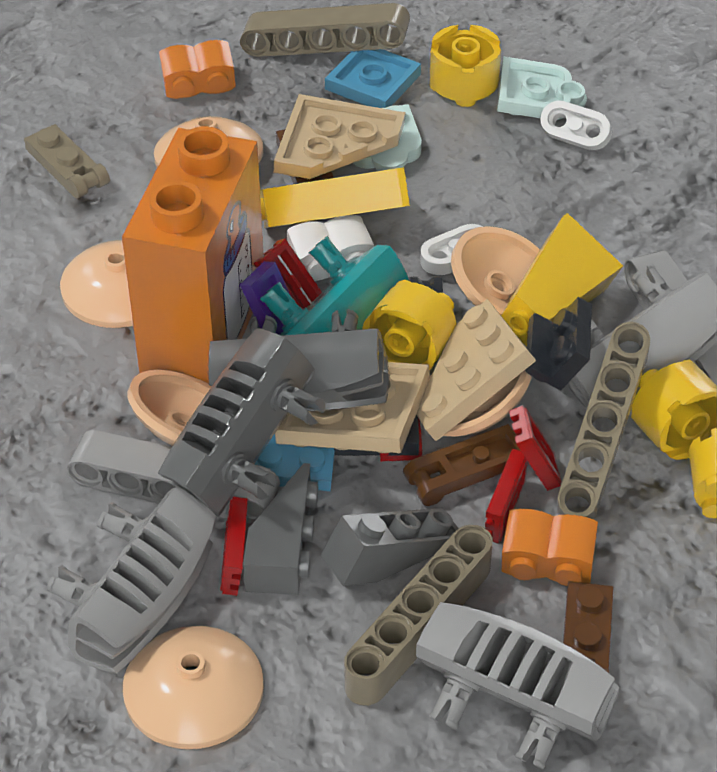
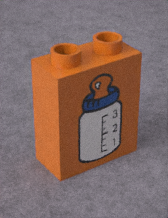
[122,126,264,384]

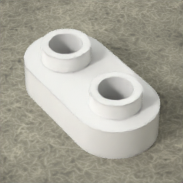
[540,101,612,150]
[420,224,483,275]

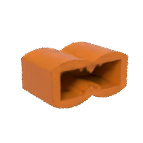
[159,40,236,99]
[501,509,598,586]

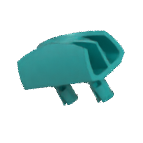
[260,236,409,336]

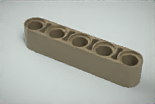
[240,3,410,57]
[558,322,650,520]
[344,524,492,706]

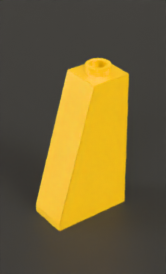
[260,167,410,228]
[501,213,623,347]

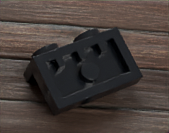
[525,297,592,391]

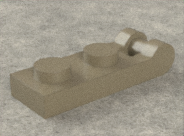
[24,124,110,199]

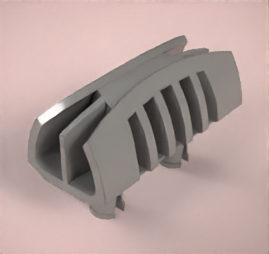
[568,264,717,409]
[47,486,216,674]
[416,602,620,770]

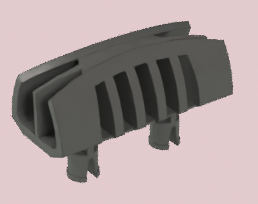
[209,309,390,411]
[158,328,325,517]

